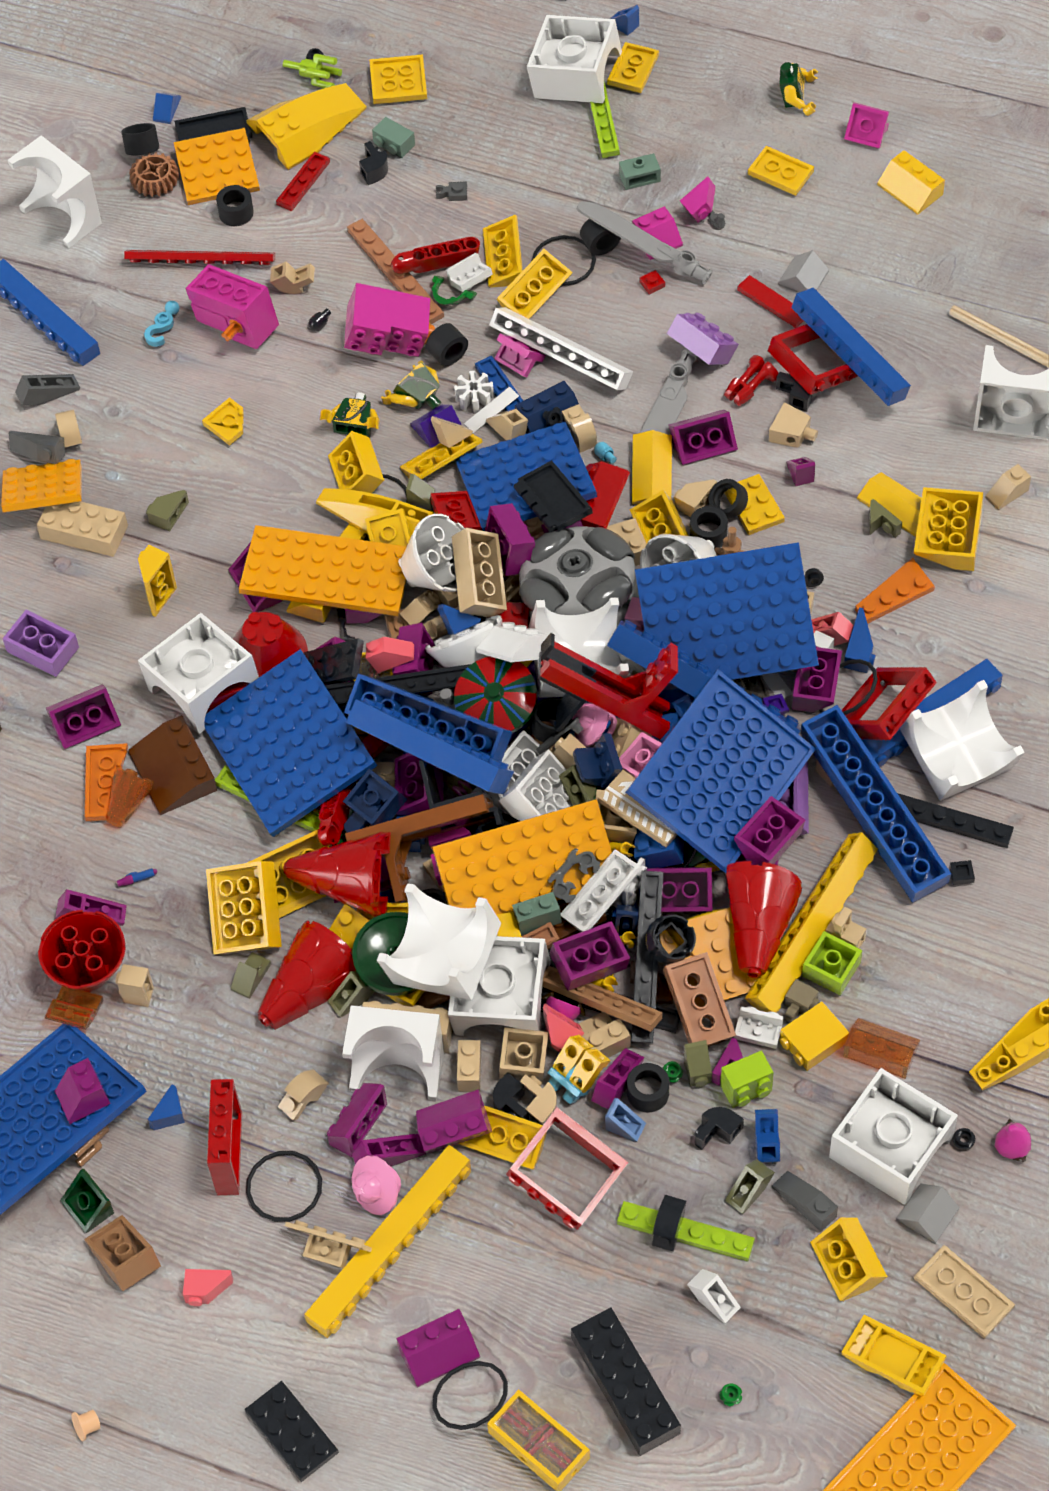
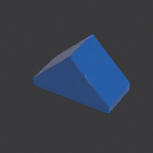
[610,5,639,36]
[153,92,181,124]
[437,604,481,635]
[148,1084,185,1130]

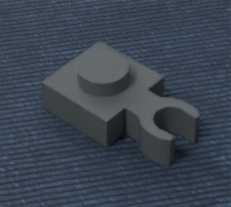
[436,181,468,201]

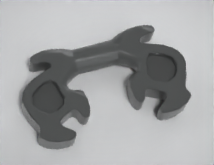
[548,848,600,903]

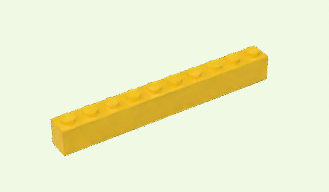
[745,832,878,1013]
[304,1145,471,1338]

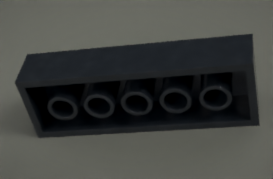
[571,1307,681,1456]

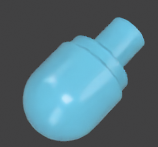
[594,442,617,464]

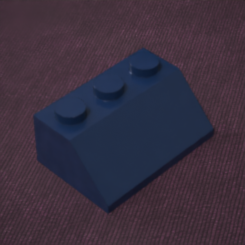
[515,381,579,434]

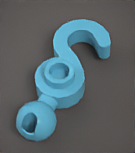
[144,300,180,347]

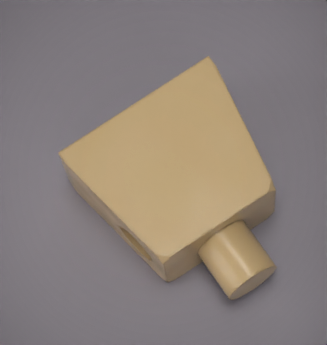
[769,403,818,448]

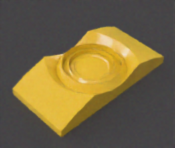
[841,1315,947,1396]

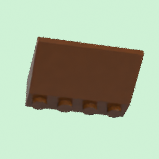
[128,715,217,815]

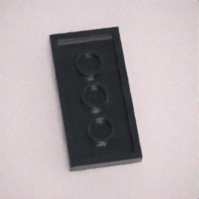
[303,638,364,685]
[244,1380,339,1482]

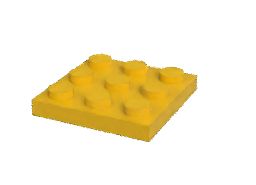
[369,54,427,104]

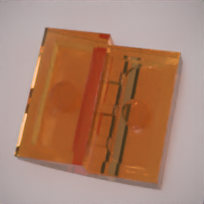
[45,986,104,1030]

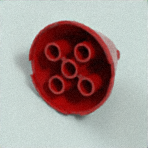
[233,612,308,685]
[38,910,126,993]

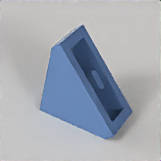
[605,1098,646,1142]

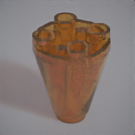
[106,768,154,828]

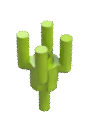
[283,54,342,88]

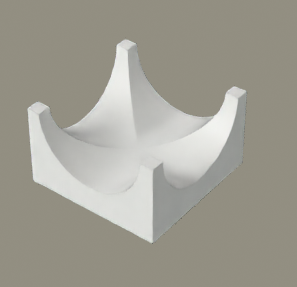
[7,135,102,248]
[973,345,1049,440]
[529,598,629,698]
[138,613,259,734]
[900,680,1025,801]
[377,883,501,1000]
[448,936,550,1036]
[342,1006,444,1101]

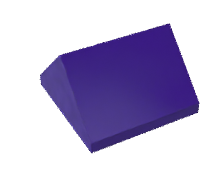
[410,404,462,448]

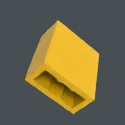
[779,1001,850,1071]

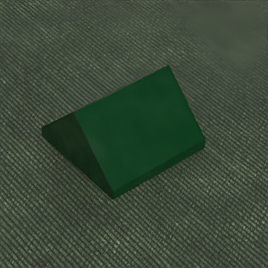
[60,1169,114,1233]

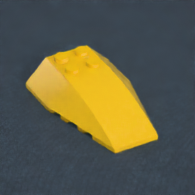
[246,83,367,170]

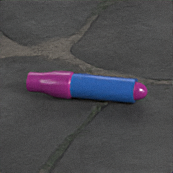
[117,868,157,887]

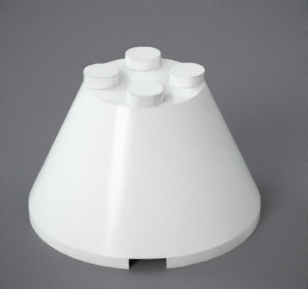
[399,514,465,592]
[640,534,717,569]
[425,615,502,668]

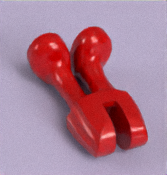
[724,355,779,407]

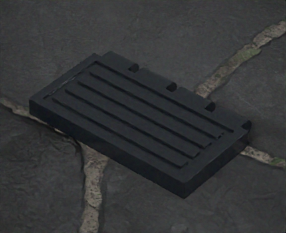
[174,107,253,143]
[513,460,593,532]

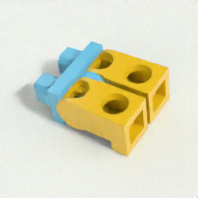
[548,1035,611,1104]

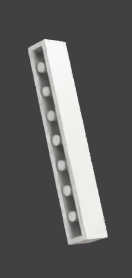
[489,307,633,390]

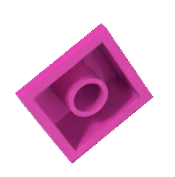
[632,206,683,260]

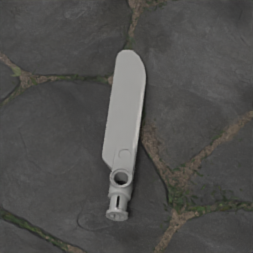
[576,201,713,285]
[630,348,698,468]

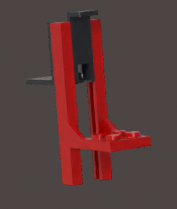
[538,633,678,739]

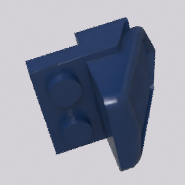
[573,733,622,789]

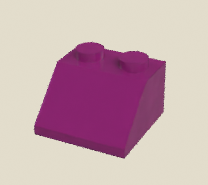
[55,1058,111,1124]

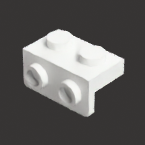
[446,253,493,292]
[734,1007,783,1049]

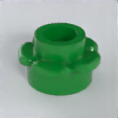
[663,1061,683,1083]
[719,1383,742,1406]

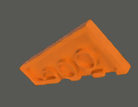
[855,558,935,624]
[85,743,129,821]

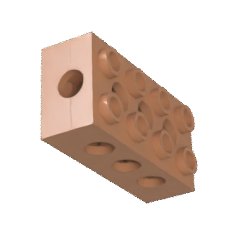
[663,952,736,1047]

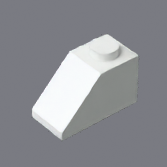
[687,1269,741,1323]

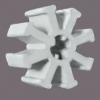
[454,371,494,413]

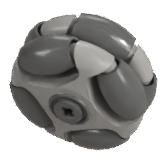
[519,526,639,626]

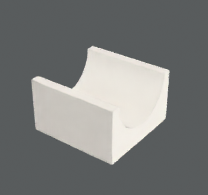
[527,15,622,103]
[829,1068,958,1205]

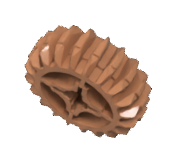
[129,152,179,197]

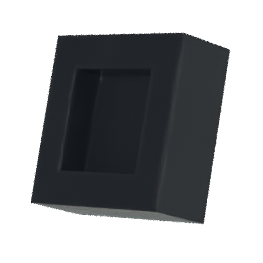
[949,860,975,885]

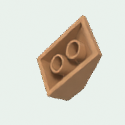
[84,1215,161,1291]

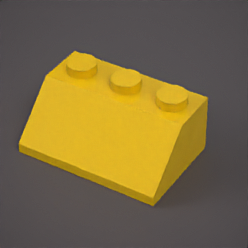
[877,150,945,215]
[328,431,384,493]
[629,490,689,543]
[138,545,177,617]
[810,1217,888,1301]

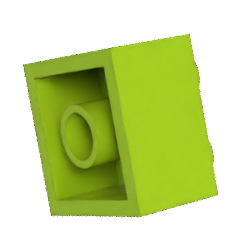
[802,931,863,996]
[721,1050,774,1108]

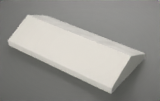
[561,849,642,932]

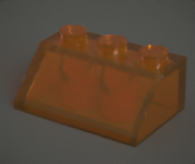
[843,1018,920,1079]

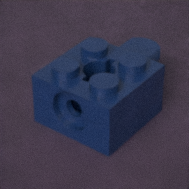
[343,768,408,833]

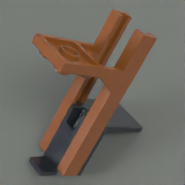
[345,760,505,903]

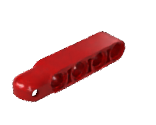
[391,237,480,274]
[317,782,356,847]

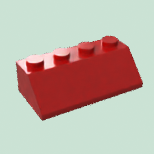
[581,461,630,529]

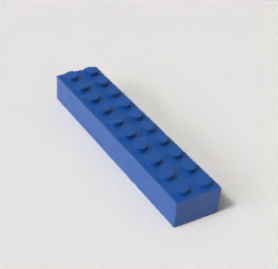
[607,619,801,734]
[800,705,951,903]

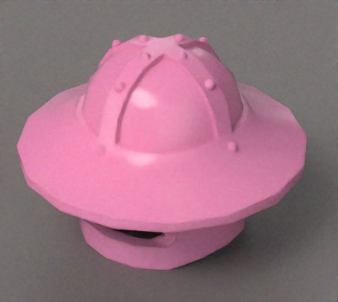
[572,702,617,748]
[351,1155,401,1215]

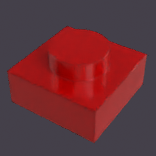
[639,270,665,295]

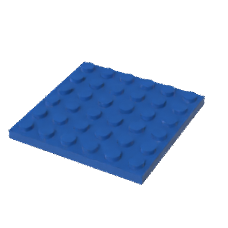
[455,421,598,531]

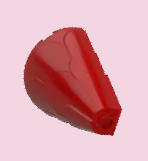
[284,832,391,917]
[726,861,802,978]
[258,920,356,1030]

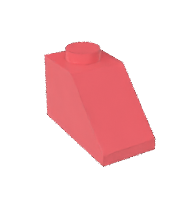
[811,612,854,646]
[366,637,414,673]
[542,1004,584,1052]
[183,1269,233,1306]

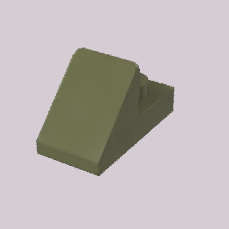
[869,499,902,538]
[231,952,271,999]

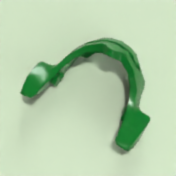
[432,276,477,306]

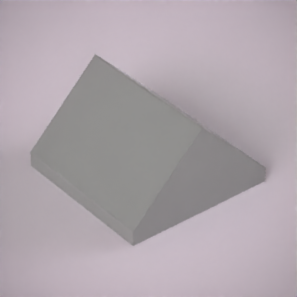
[778,250,829,292]
[896,1184,959,1244]

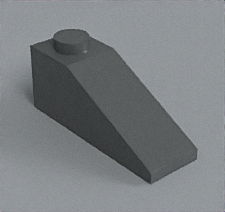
[15,374,80,405]
[9,431,65,464]
[772,1171,838,1232]

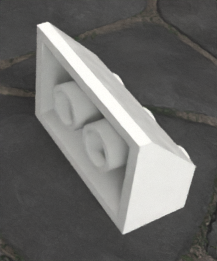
[476,622,547,662]

